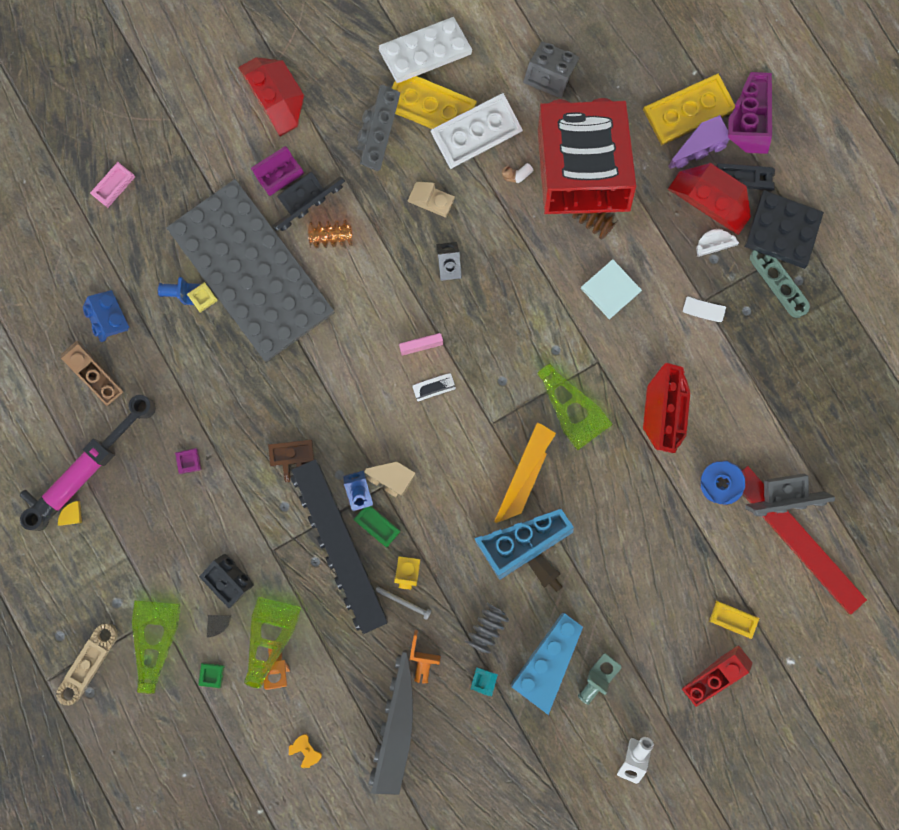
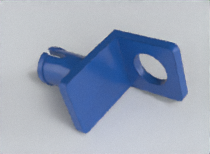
[158,277,209,305]
[343,471,373,511]

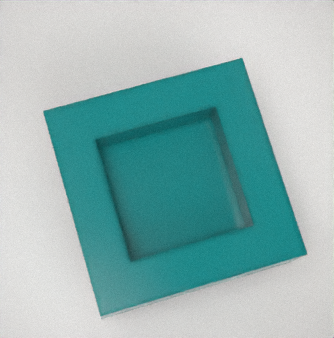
[470,667,498,696]

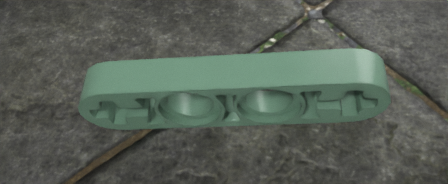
[750,250,810,318]

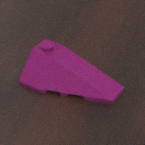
[728,72,772,154]

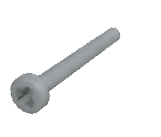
[375,587,431,620]

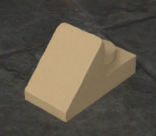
[408,182,455,217]

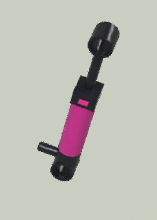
[20,395,156,531]

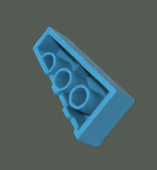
[474,509,574,580]
[510,613,583,715]

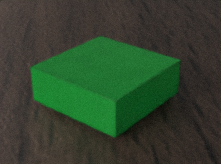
[198,663,225,688]

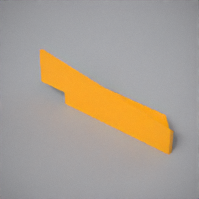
[494,422,556,523]

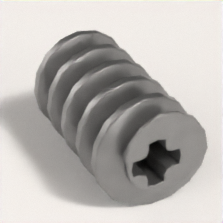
[465,602,509,653]

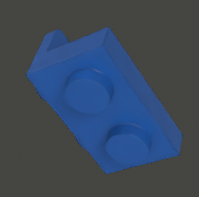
[83,290,129,342]

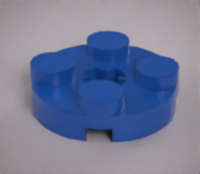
[701,460,746,505]

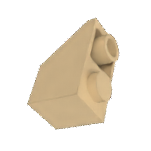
[364,462,416,498]

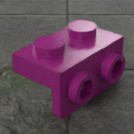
[251,146,305,196]

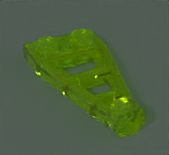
[537,363,613,451]
[244,597,301,688]
[132,600,181,694]

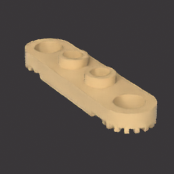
[56,624,118,705]

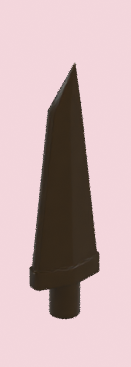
[527,554,563,592]

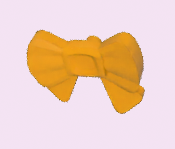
[289,733,322,768]

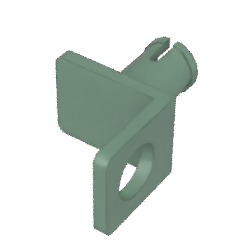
[578,653,622,705]

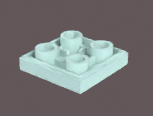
[581,259,642,320]

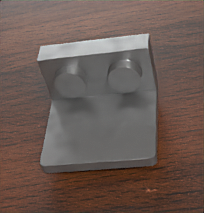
[523,42,579,98]

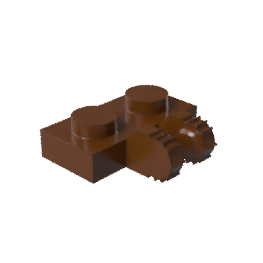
[268,440,314,483]

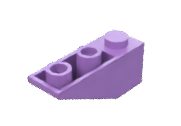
[668,115,730,169]

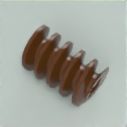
[572,212,618,240]

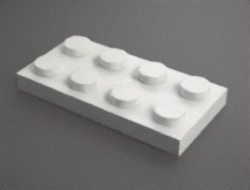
[379,17,472,83]
[430,93,523,169]

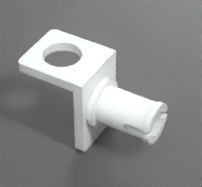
[617,737,654,783]

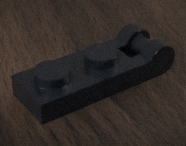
[716,163,775,192]

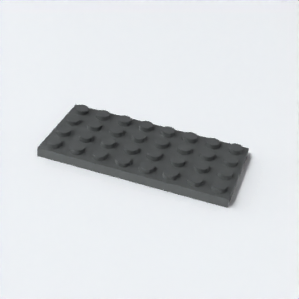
[166,179,335,362]

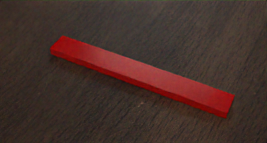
[742,466,867,614]

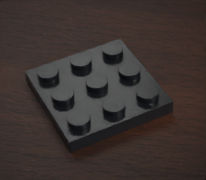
[744,190,824,269]

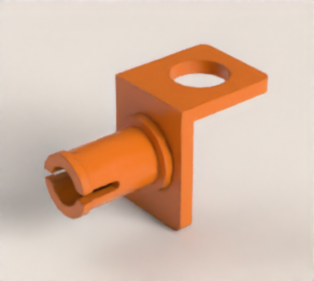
[410,630,441,683]
[262,642,290,690]

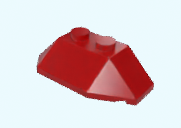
[238,57,304,136]
[668,163,751,235]
[643,363,691,453]

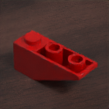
[682,645,753,707]

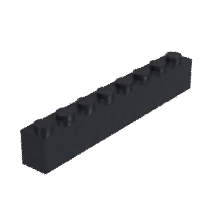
[290,459,388,634]

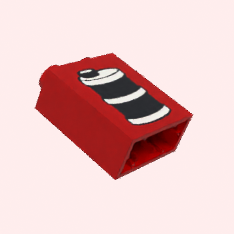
[538,98,636,214]

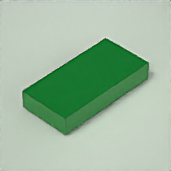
[353,506,401,548]

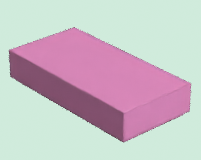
[90,162,135,208]
[399,333,443,356]

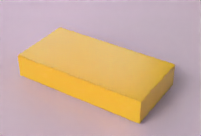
[709,601,760,639]

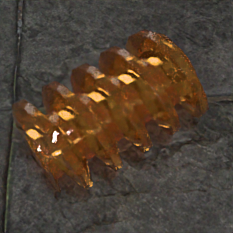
[308,219,353,249]

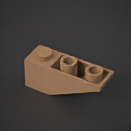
[61,340,123,406]

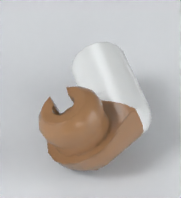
[502,163,534,183]

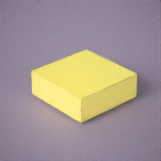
[187,282,218,313]

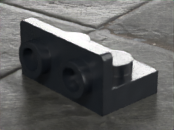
[199,554,254,609]

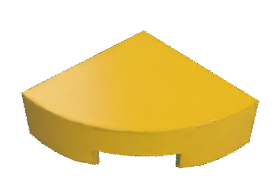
[58,501,82,526]

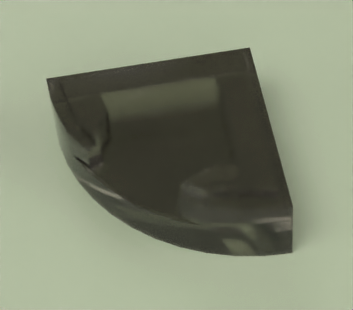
[207,615,231,638]

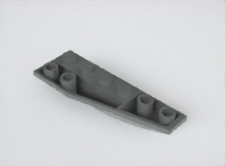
[368,650,413,795]

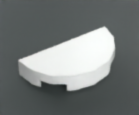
[696,229,739,257]

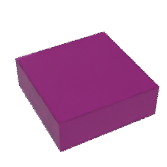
[175,448,202,474]

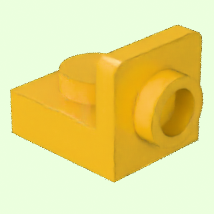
[394,557,421,590]

